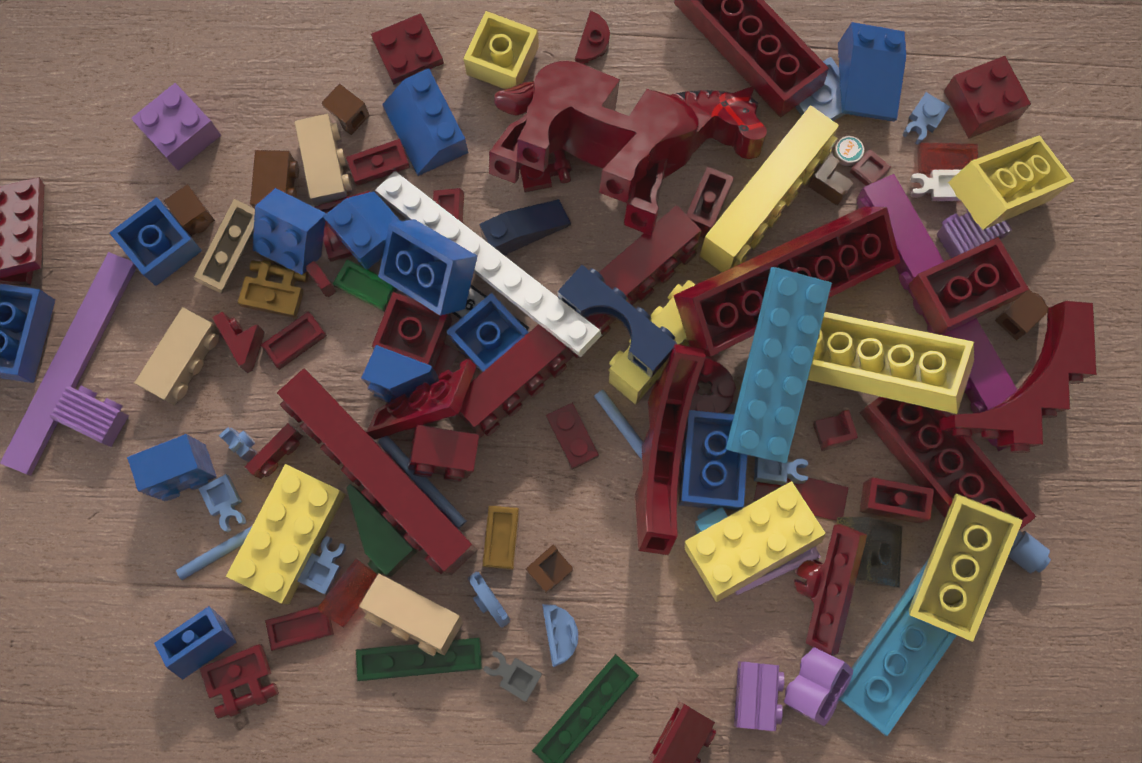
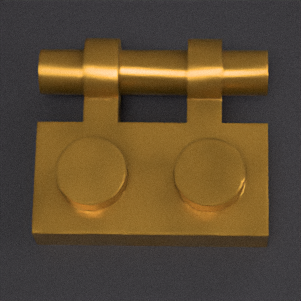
[237,259,309,318]

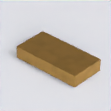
[483,506,519,570]

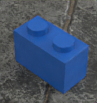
[154,606,237,680]

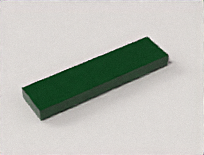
[356,638,483,681]
[532,654,639,763]

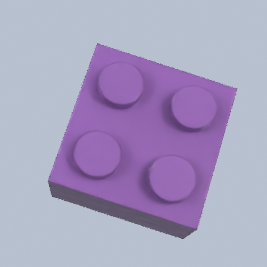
[131,83,221,170]

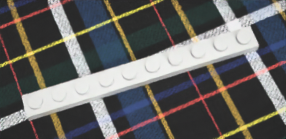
[375,171,602,357]

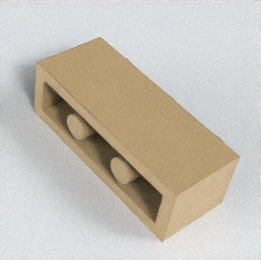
[295,114,352,206]
[194,199,255,294]
[134,307,220,406]
[359,573,463,656]

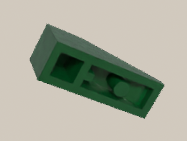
[346,483,417,577]

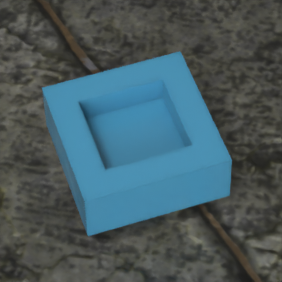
[695,507,728,533]

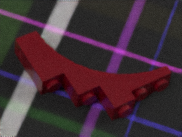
[940,301,1097,453]
[635,344,706,555]

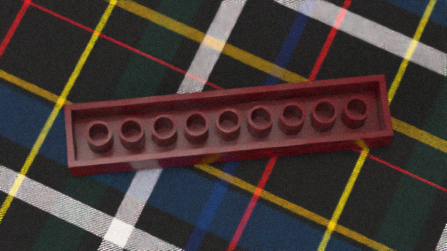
[458,205,701,438]

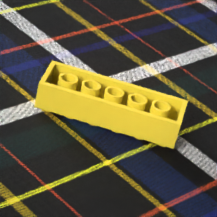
[700,105,839,272]
[808,312,974,414]

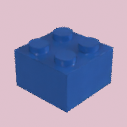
[253,188,326,275]
[110,197,202,286]
[127,434,217,501]

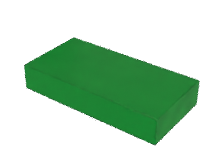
[333,259,397,312]

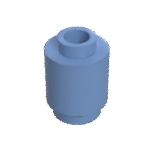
[1008,530,1051,573]

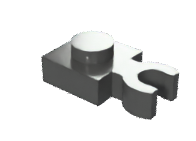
[483,651,542,702]

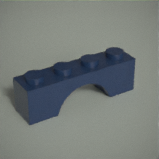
[557,265,677,378]

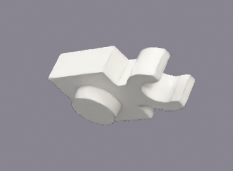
[910,170,961,201]

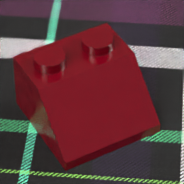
[649,701,716,763]

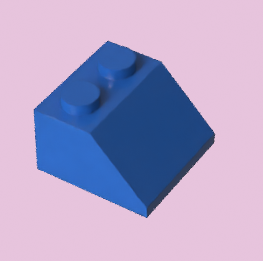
[323,191,400,270]
[446,293,529,372]
[361,345,439,403]

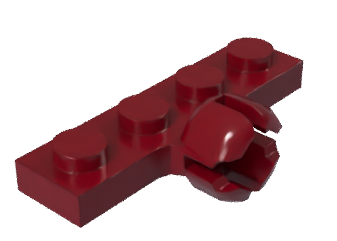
[794,524,867,656]

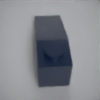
[479,199,571,256]

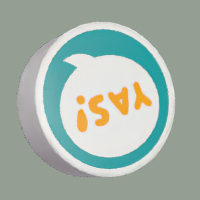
[834,136,864,166]

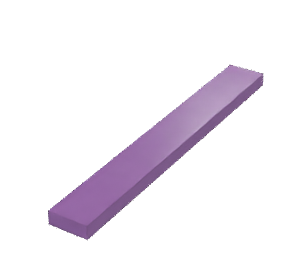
[0,252,137,476]

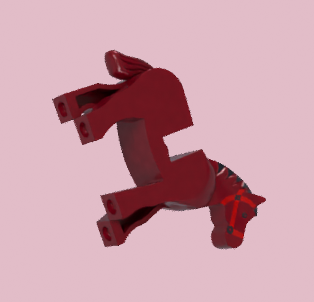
[489,61,767,235]

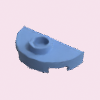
[468,571,511,628]
[542,604,578,667]

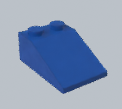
[838,22,907,122]

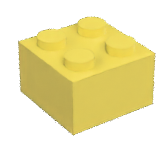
[463,11,539,89]

